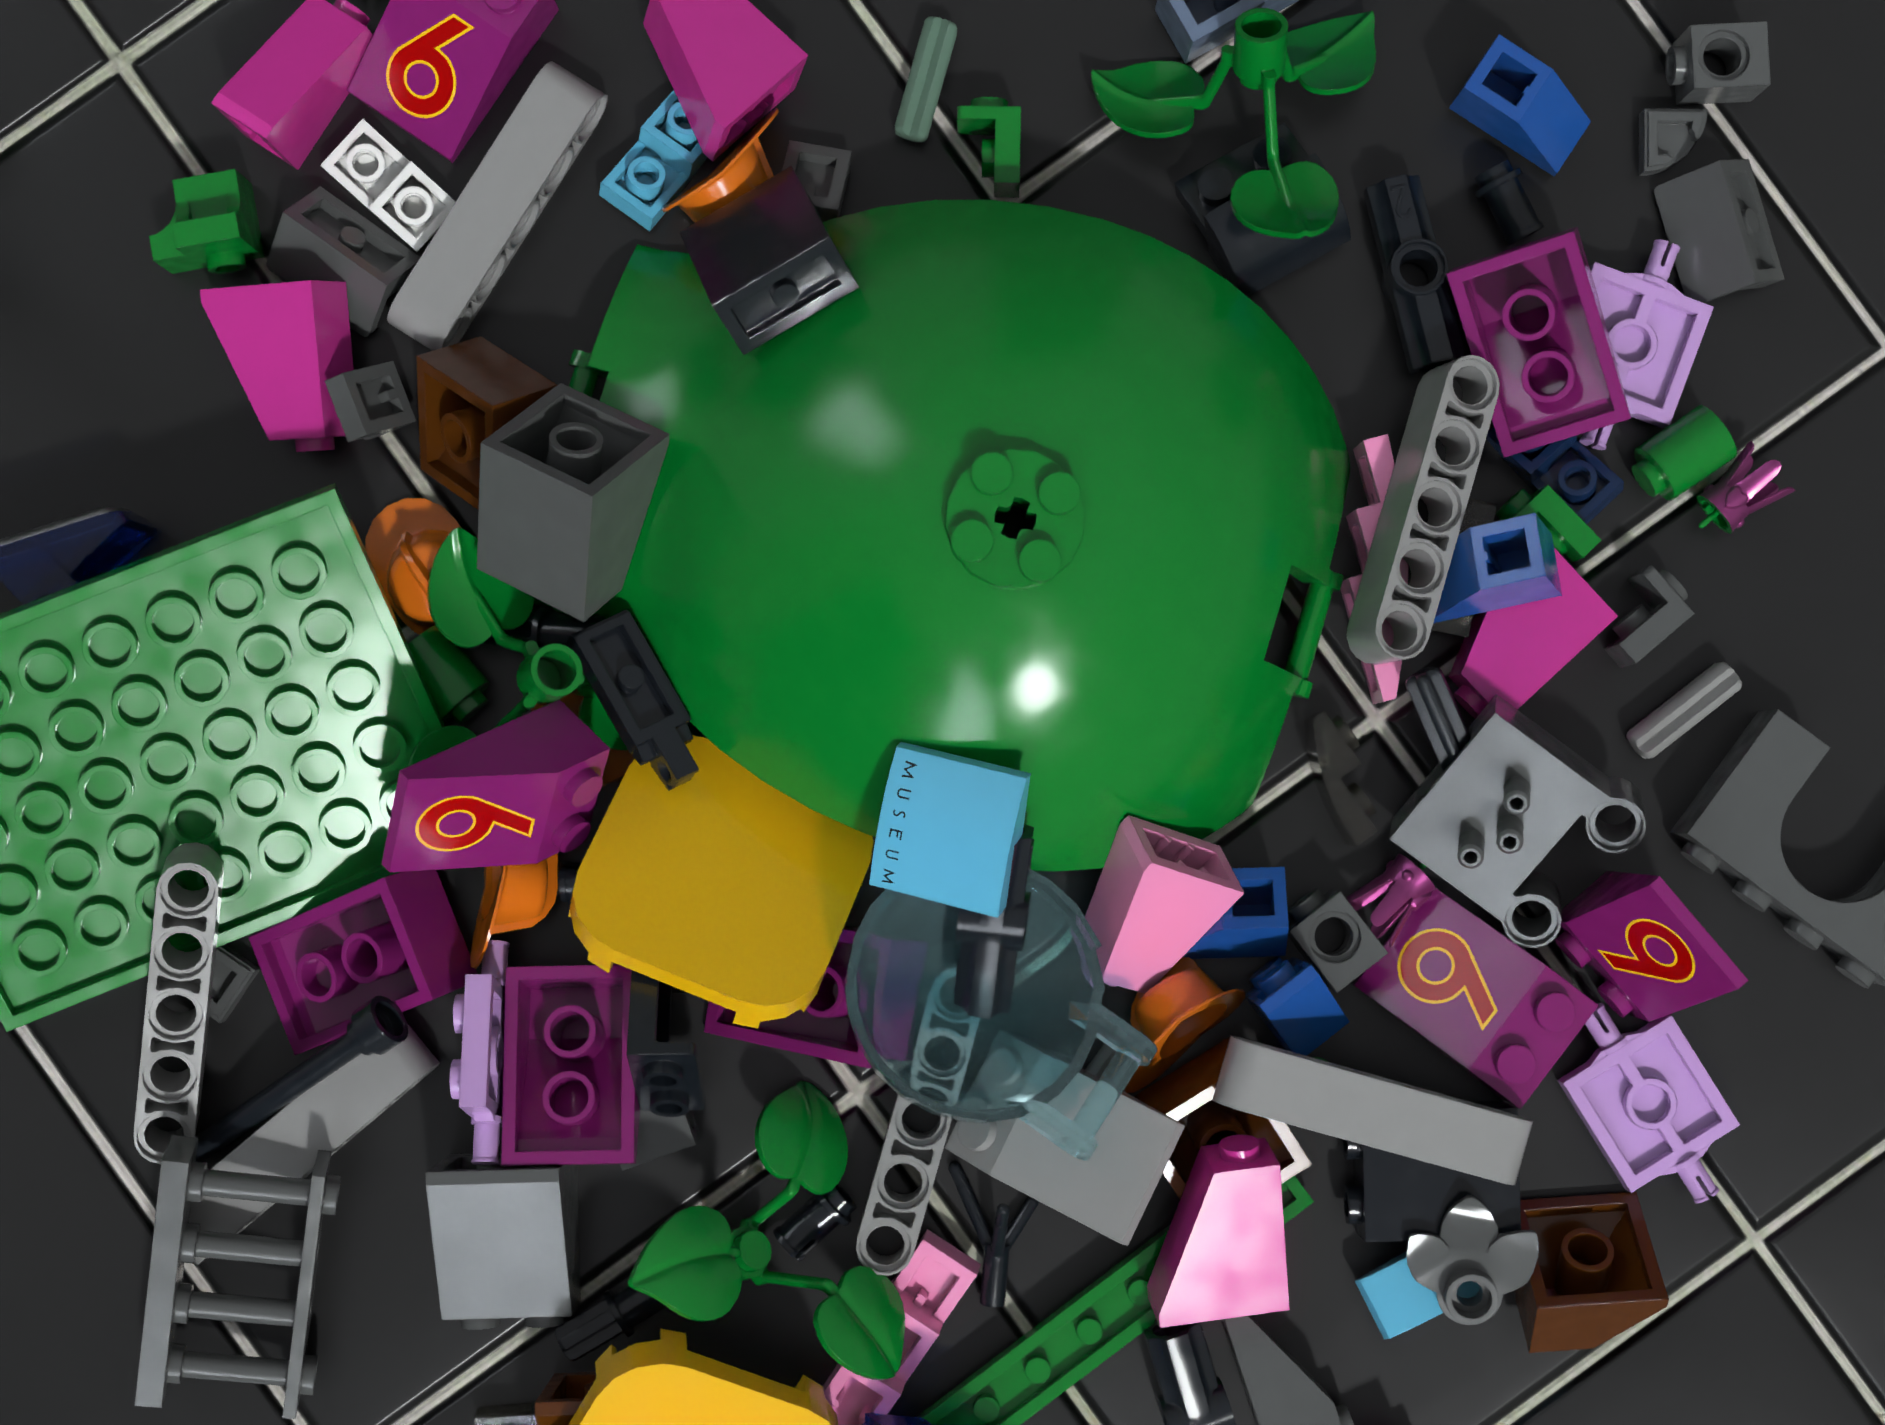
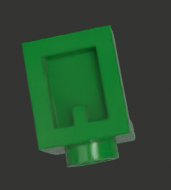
[957,97,1021,198]
[1495,485,1601,563]

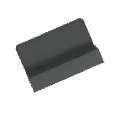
[1654,159,1784,303]
[266,186,420,337]

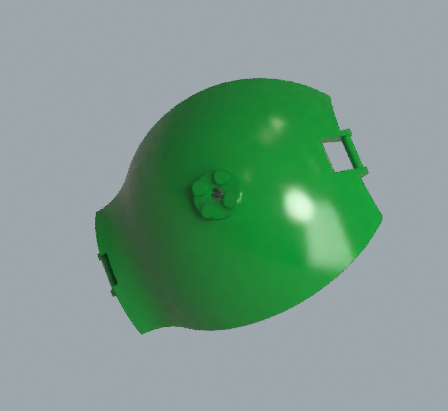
[534,200,1351,872]

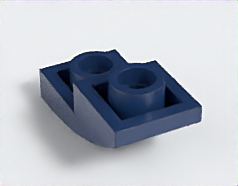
[1486,426,1624,524]

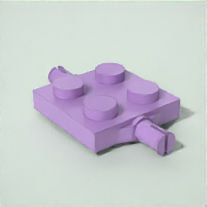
[1579,239,1714,450]
[449,940,510,1165]
[1557,1003,1740,1204]

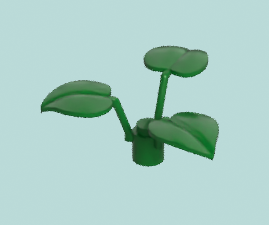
[1091,8,1376,239]
[408,527,627,767]
[628,1080,905,1380]

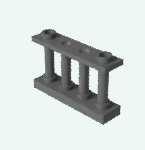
[135,1135,341,1419]

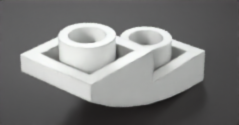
[320,119,455,252]

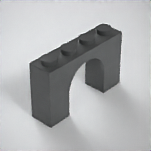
[1669,709,1885,989]

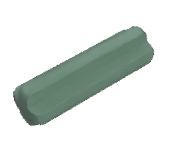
[895,16,957,143]

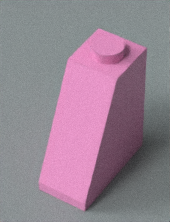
[1079,815,1244,994]

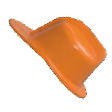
[662,108,779,223]
[365,498,461,635]
[470,853,558,969]
[1122,957,1245,1093]

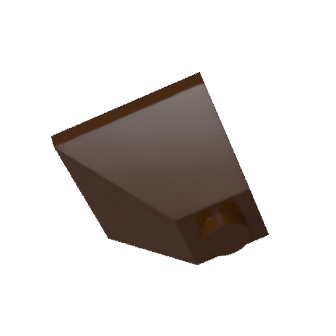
[1515,1192,1669,1353]

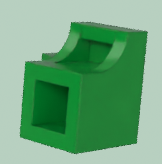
[149,169,265,274]

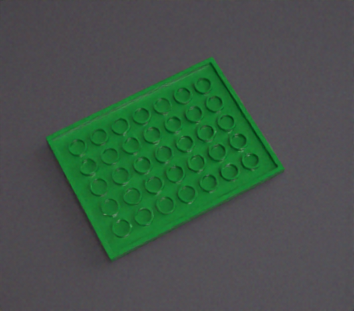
[0,483,445,1032]

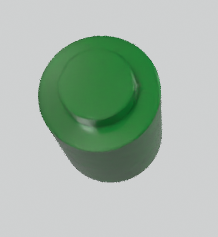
[1631,405,1737,501]
[408,625,490,725]

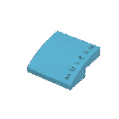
[869,742,1031,918]

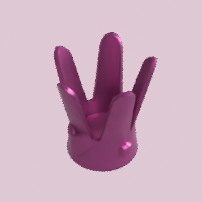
[1697,440,1796,534]
[1346,854,1435,947]

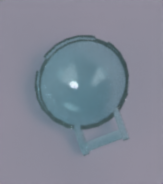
[845,869,1157,1161]

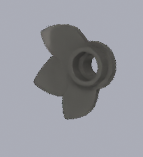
[1406,1195,1539,1325]

